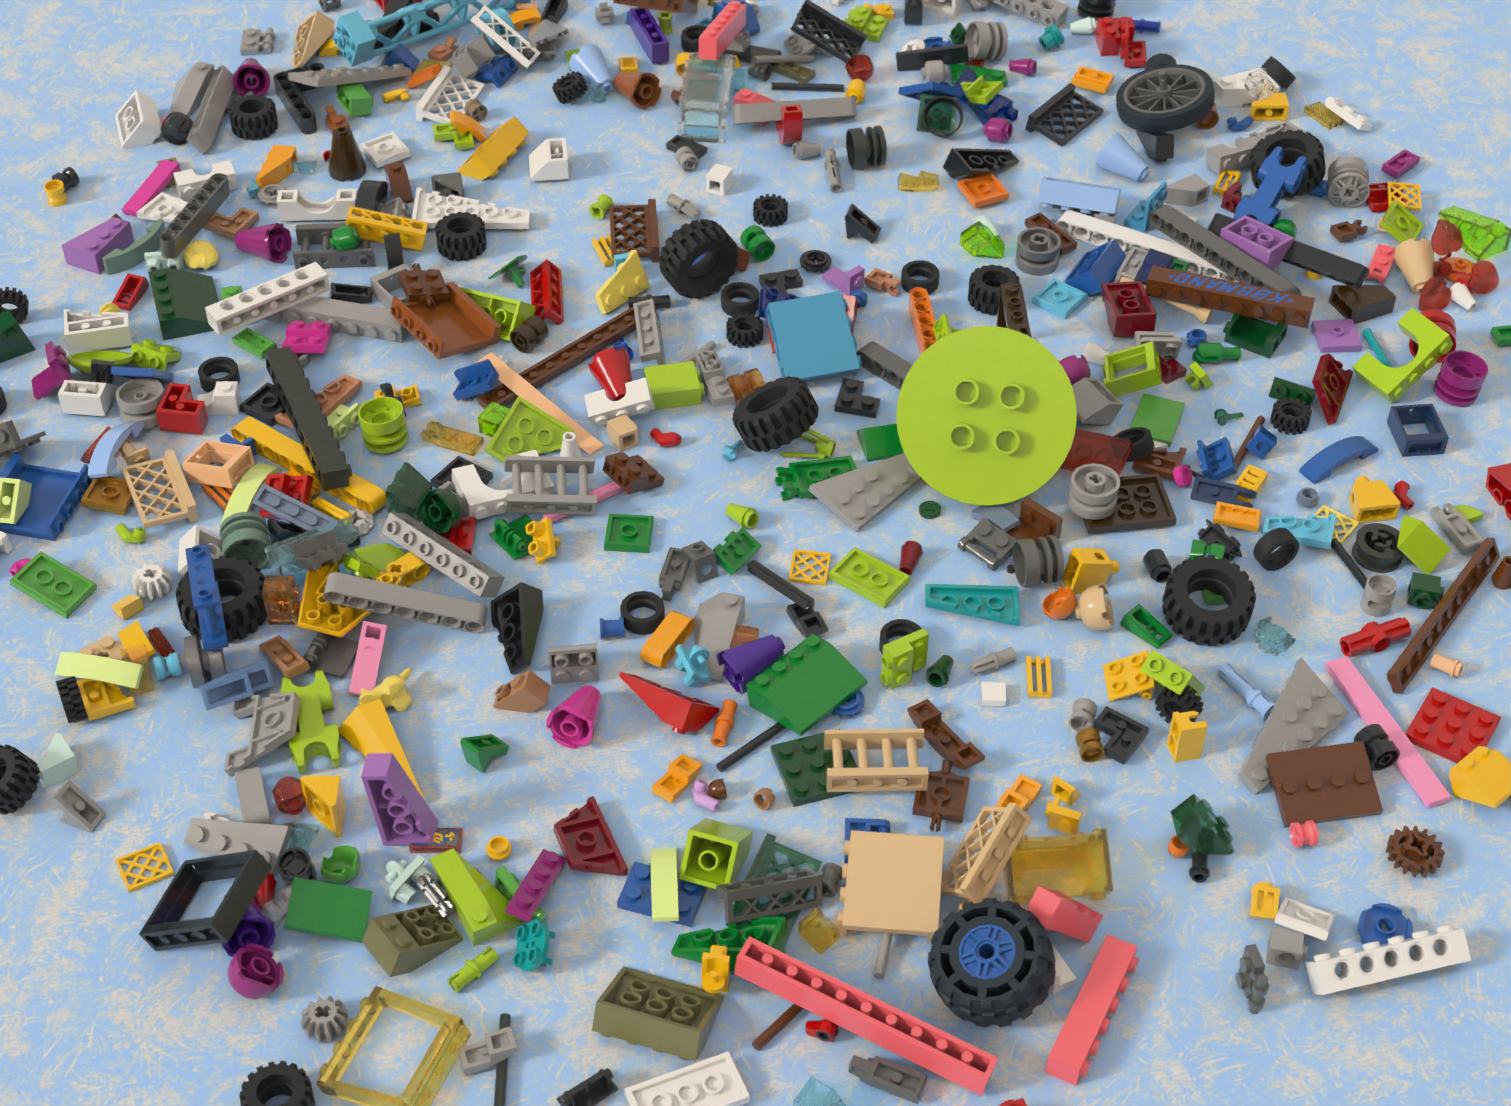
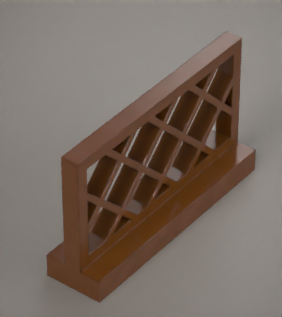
[609,199,660,263]

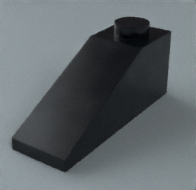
[1137,130,1174,162]

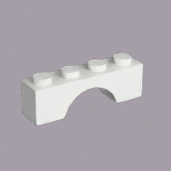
[277,189,357,221]

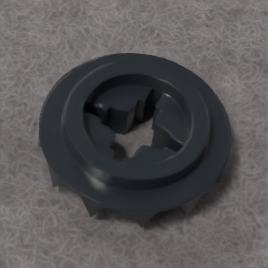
[800,250,831,273]

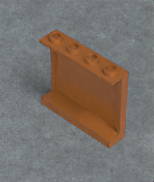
[390,281,502,359]

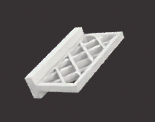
[415,65,485,123]

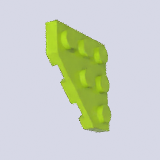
[484,396,574,463]

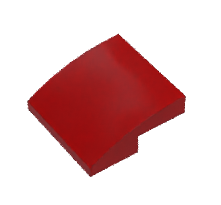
[1365,181,1410,212]
[260,473,313,520]

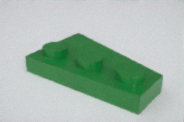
[949,64,1008,89]

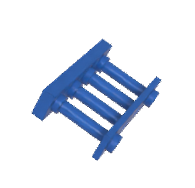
[185,544,229,652]

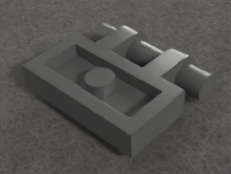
[1236,944,1269,1014]

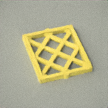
[1313,505,1359,545]

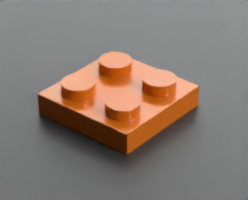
[957,172,1009,208]

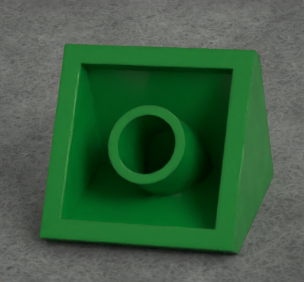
[857,424,904,462]

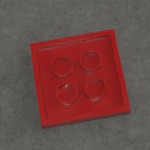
[1405,687,1501,763]

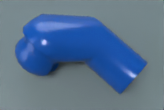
[1227,116,1254,130]

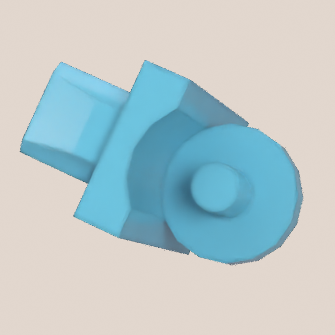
[674,644,713,688]

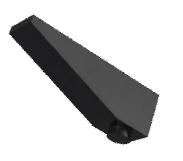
[943,148,1019,179]
[490,582,544,675]

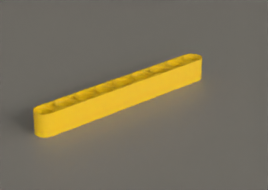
[231,416,389,515]

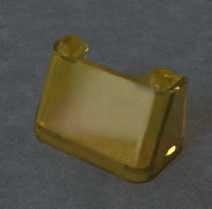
[1002,829,1113,904]

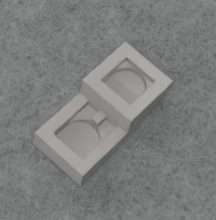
[458,1026,517,1076]

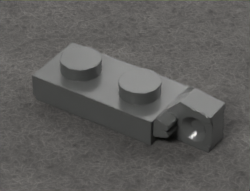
[659,547,691,601]
[849,1055,928,1104]

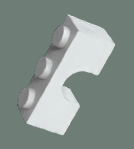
[173,161,238,201]
[584,377,655,426]

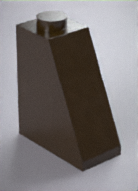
[1329,285,1396,324]

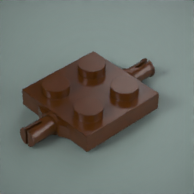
[399,263,449,310]
[912,759,970,832]

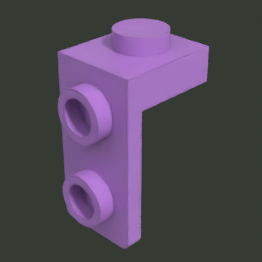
[822,265,865,295]

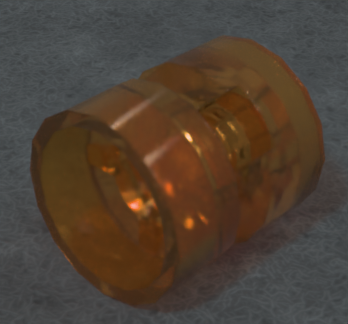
[727,368,765,403]

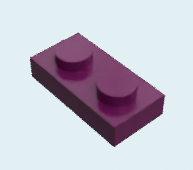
[1381,149,1420,179]

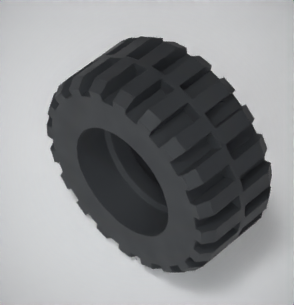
[1249,129,1326,199]
[659,219,739,299]
[732,376,819,452]
[1162,555,1256,646]
[176,556,270,643]

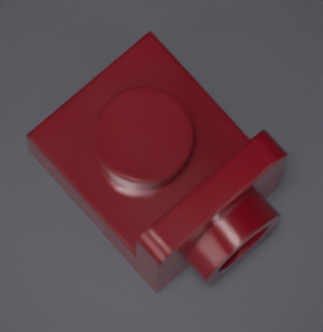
[1221,181,1242,214]
[1159,356,1187,384]

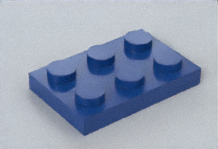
[617,862,708,927]

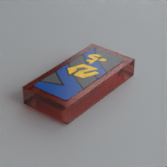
[409,828,464,854]

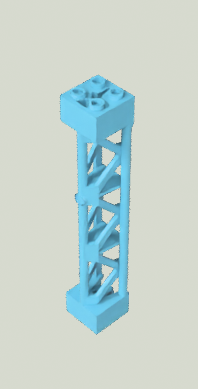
[333,0,530,66]

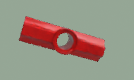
[1339,617,1412,657]

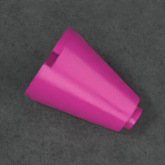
[546,685,601,749]

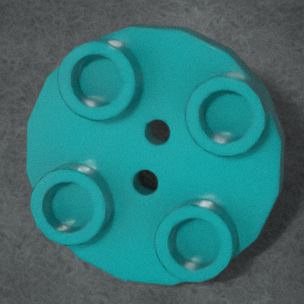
[513,919,555,972]

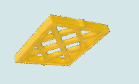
[1387,181,1422,211]
[789,549,831,585]
[115,842,174,893]

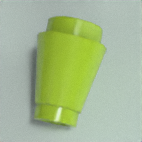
[726,503,759,529]

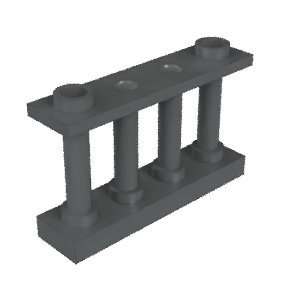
[293,223,376,270]

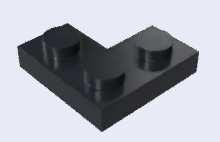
[759,269,803,303]
[834,378,881,418]
[1094,706,1149,765]

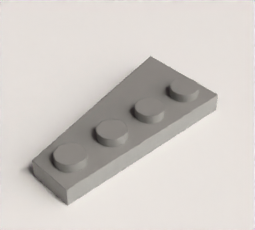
[184,818,293,875]

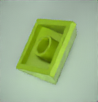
[1397,515,1451,575]

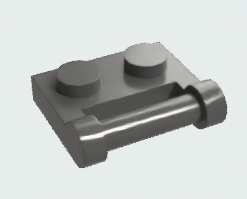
[958,518,1017,571]

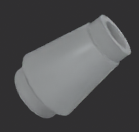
[792,141,821,160]

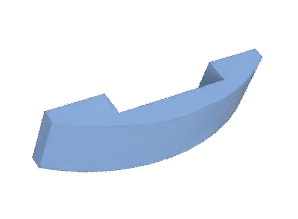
[88,422,145,479]

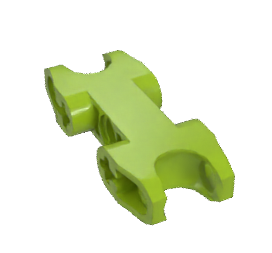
[280,670,342,774]

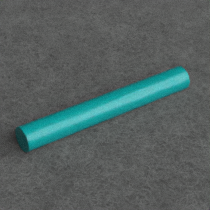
[1363,328,1393,367]

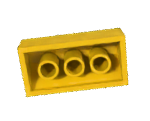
[457,116,530,180]

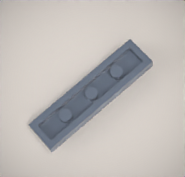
[252,483,340,536]

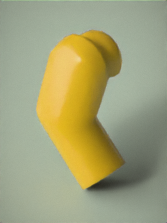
[382,88,410,103]

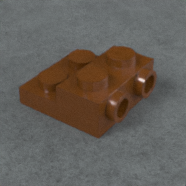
[602,452,665,494]

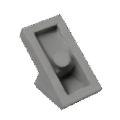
[50,780,106,832]

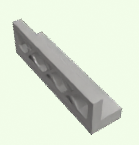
[633,298,666,365]

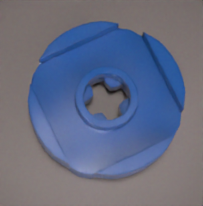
[1357,903,1413,953]

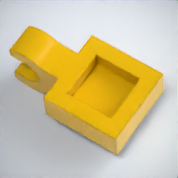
[863,3,894,20]

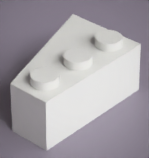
[64,309,133,354]

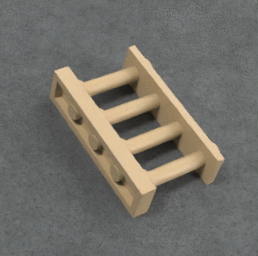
[824,728,929,792]

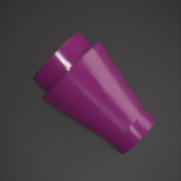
[1009,58,1037,76]

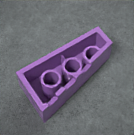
[361,753,439,846]

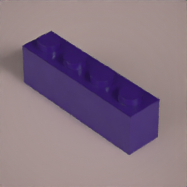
[630,7,669,64]

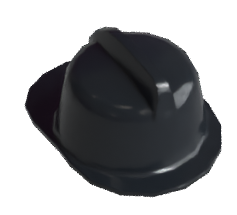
[161,112,193,145]

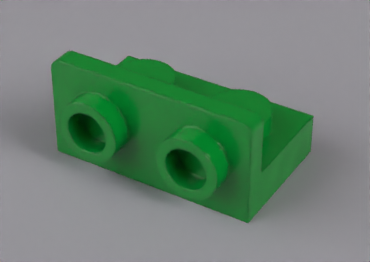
[710,527,762,576]

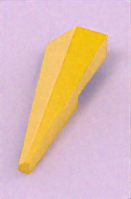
[338,699,424,799]

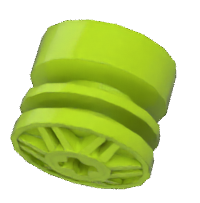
[358,397,409,454]

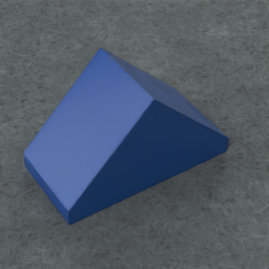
[380,43,420,73]

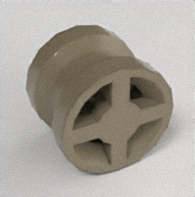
[464,99,488,122]

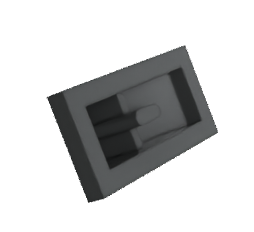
[431,172,465,197]

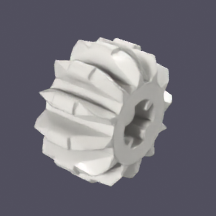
[132,562,173,601]

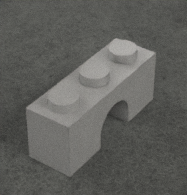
[1206,136,1260,174]

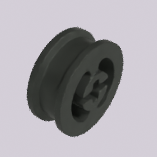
[1352,523,1403,573]

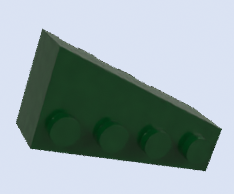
[0,309,36,363]

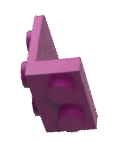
[31,341,72,400]

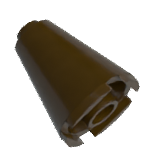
[328,126,366,182]

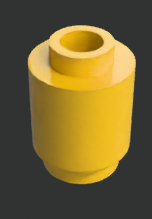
[846,79,866,105]

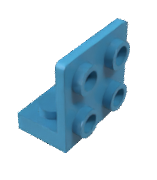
[1124,181,1168,233]

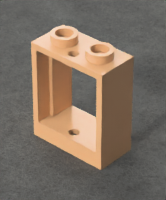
[182,440,255,488]

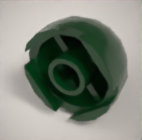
[419,488,464,534]

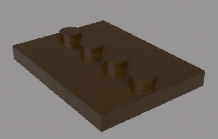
[1083,473,1177,534]

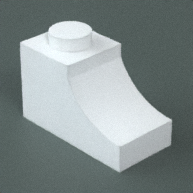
[197,381,242,415]

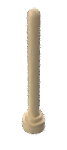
[1120,277,1213,324]

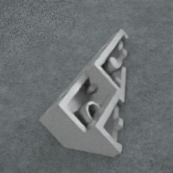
[528,19,569,48]

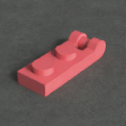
[1365,244,1395,284]

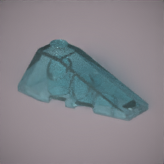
[264,516,358,592]

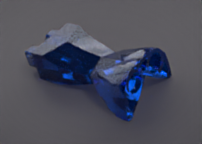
[940,66,1018,126]

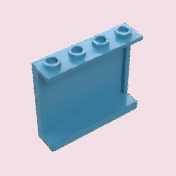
[765,291,862,381]

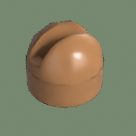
[753,788,775,810]

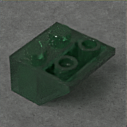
[385,462,432,522]
[1170,794,1234,855]

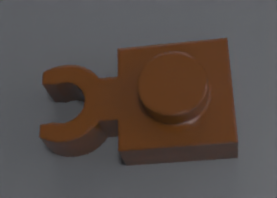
[1329,220,1368,243]

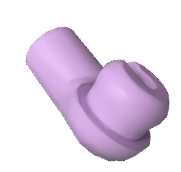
[692,779,720,812]

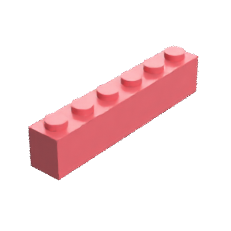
[699,1,746,60]
[1045,934,1139,1086]

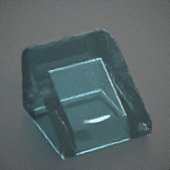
[293,159,317,174]

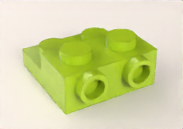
[844,6,889,43]
[880,628,929,690]

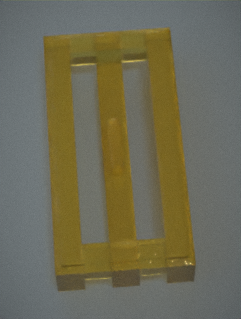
[1304,101,1344,130]

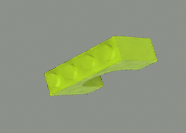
[1352,307,1453,404]

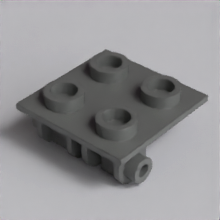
[304,632,359,678]

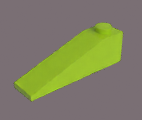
[460,287,536,341]
[429,849,521,946]

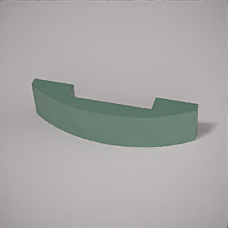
[102,218,165,275]

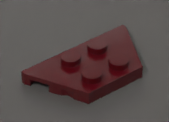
[1312,353,1353,425]
[553,796,628,876]

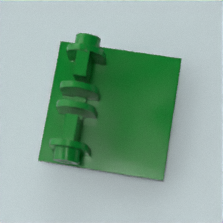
[489,514,533,560]

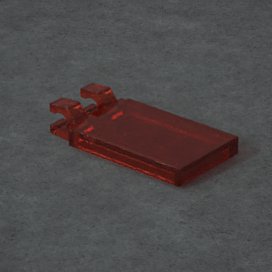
[1060,428,1133,476]

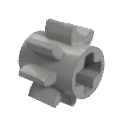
[595,2,614,25]

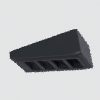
[541,0,569,24]
[329,283,372,304]

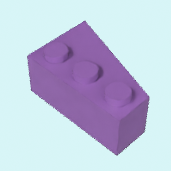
[62,217,134,274]

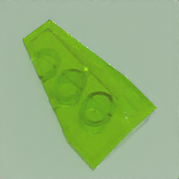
[1438,206,1511,262]

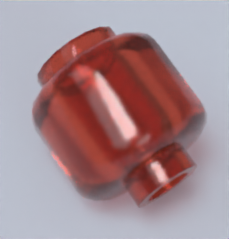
[273,776,306,815]

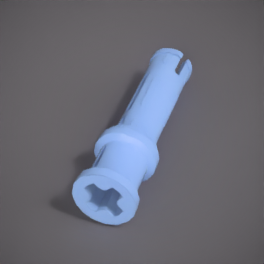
[1217,663,1275,721]

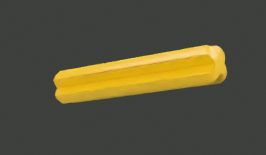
[311,497,354,526]

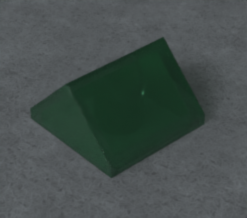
[916,94,958,134]

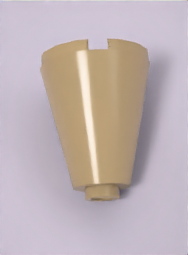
[1394,238,1435,295]

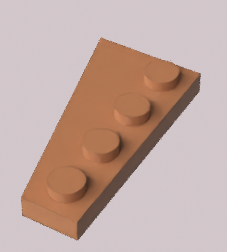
[274,375,363,430]

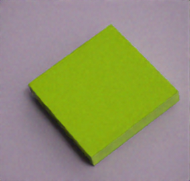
[1379,200,1424,243]

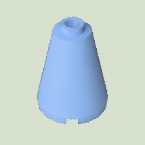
[569,44,614,93]
[1095,133,1149,182]

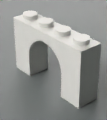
[452,450,554,519]

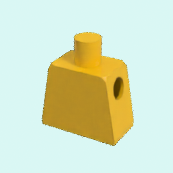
[1349,476,1401,524]
[1062,548,1119,595]

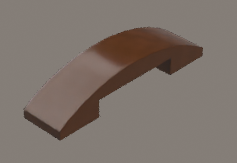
[907,699,985,770]

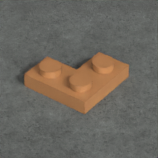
[204,207,259,239]

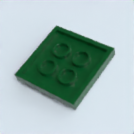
[770,729,858,807]

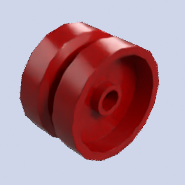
[1409,309,1457,363]

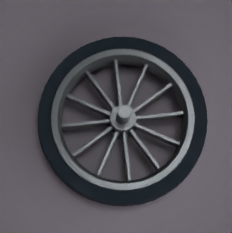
[1116,64,1215,132]

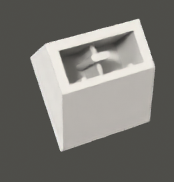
[529,138,569,182]
[58,380,118,416]

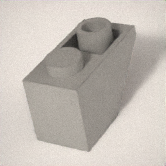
[1164,174,1210,207]

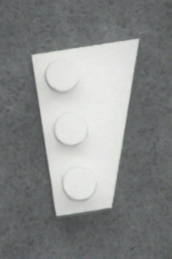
[136,192,188,223]

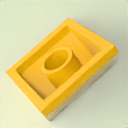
[300,775,346,838]

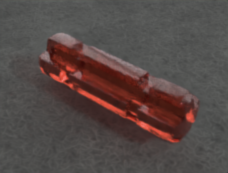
[148,627,175,657]

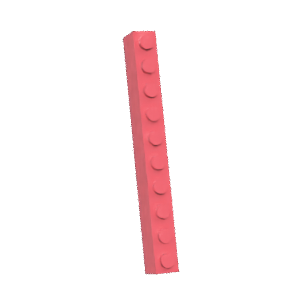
[734,936,998,1096]

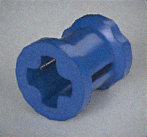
[600,617,624,639]

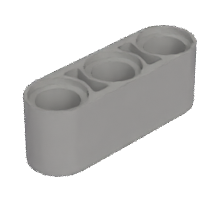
[234,766,271,824]

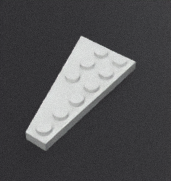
[412,188,530,230]

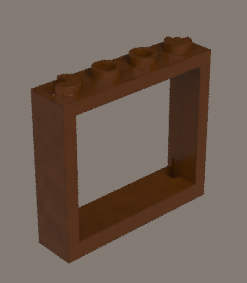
[613,0,698,14]

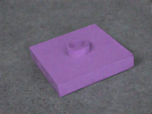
[1311,319,1363,353]

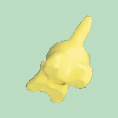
[359,668,412,711]

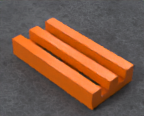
[406,63,442,89]
[200,484,234,512]

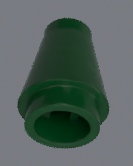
[926,655,954,687]

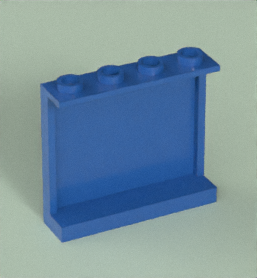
[0,453,92,541]

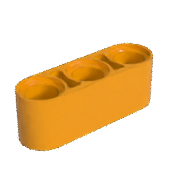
[640,610,695,669]

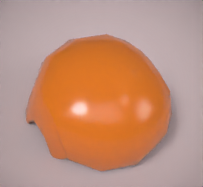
[1042,586,1077,619]

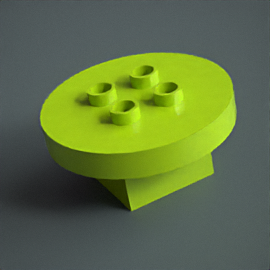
[896,326,1077,506]

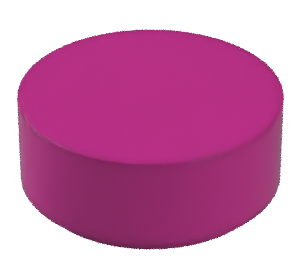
[1173,464,1193,488]

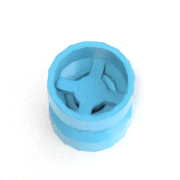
[153,652,182,680]

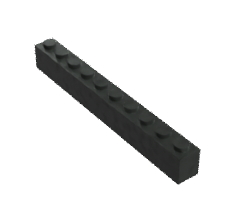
[265,347,352,491]

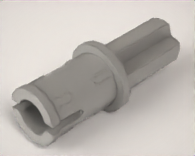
[666,194,701,219]
[970,647,1017,674]

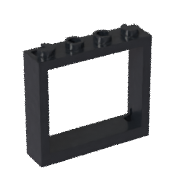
[139,850,272,951]

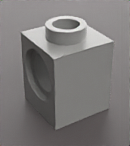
[1266,927,1308,970]

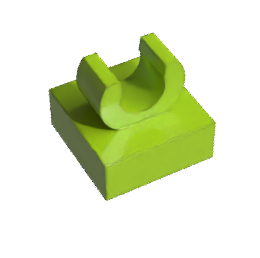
[1184,361,1213,391]

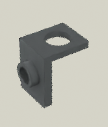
[682,541,719,583]

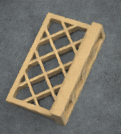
[121,449,199,529]
[941,803,1032,903]

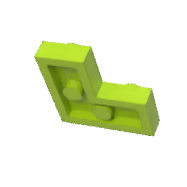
[432,122,474,150]

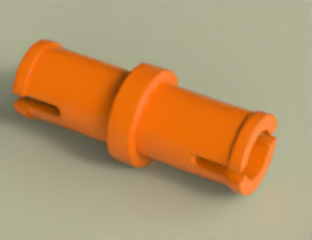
[711,699,738,747]

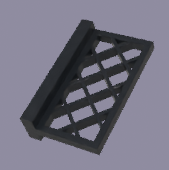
[790,0,867,66]
[1025,83,1104,147]

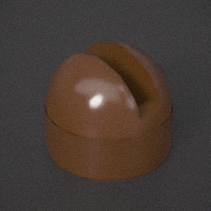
[708,778,727,799]

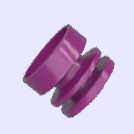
[1433,350,1488,407]

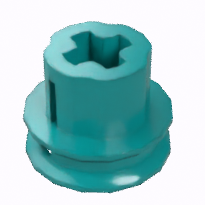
[1038,24,1064,50]

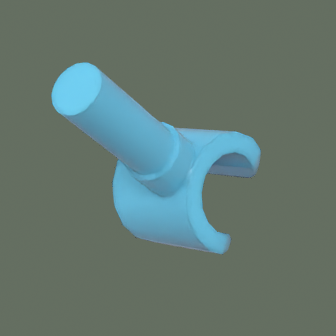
[247,179,259,198]
[722,439,742,462]

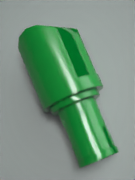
[1192,342,1241,364]

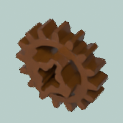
[1386,826,1445,877]

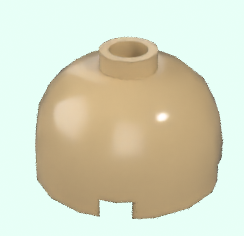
[1075,583,1114,631]

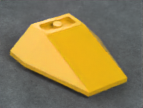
[297,560,402,637]

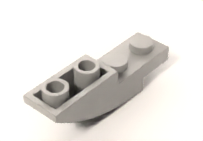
[695,350,735,407]

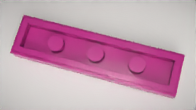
[122,160,181,216]

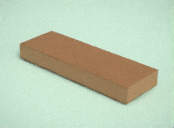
[259,635,310,679]

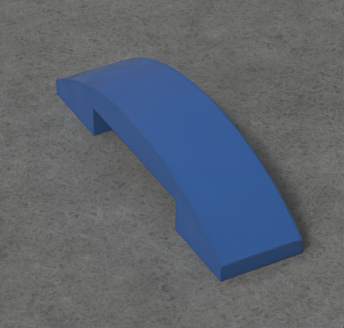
[1299,436,1378,484]

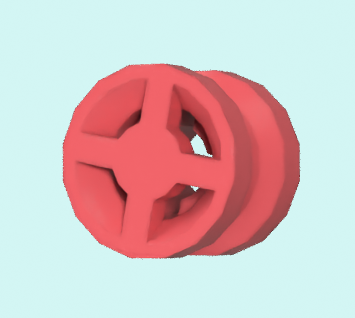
[1290,820,1318,848]

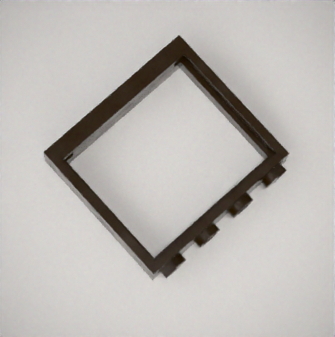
[996,283,1032,338]

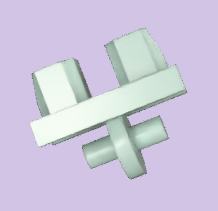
[144,251,185,272]
[385,855,432,905]

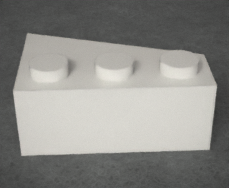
[1213,68,1280,108]

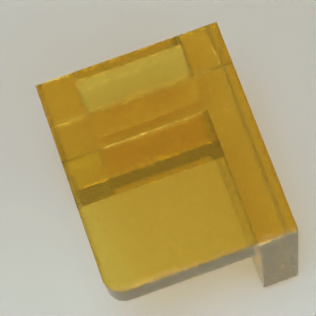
[798,907,840,954]

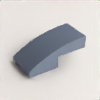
[971,505,1021,532]

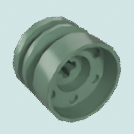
[219,512,272,569]

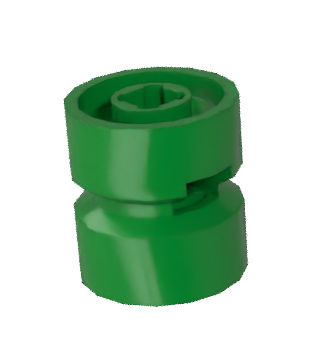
[740,225,775,262]
[1189,539,1225,560]

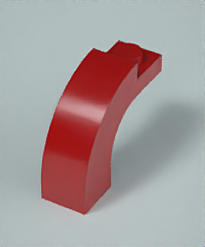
[776,105,803,145]

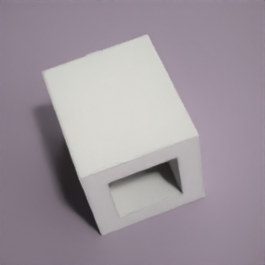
[706,164,733,196]

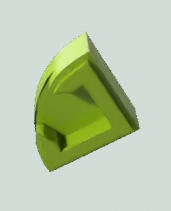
[1454,505,1484,524]

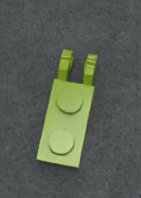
[338,552,380,578]

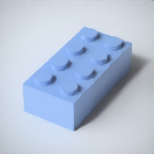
[1037,177,1121,216]

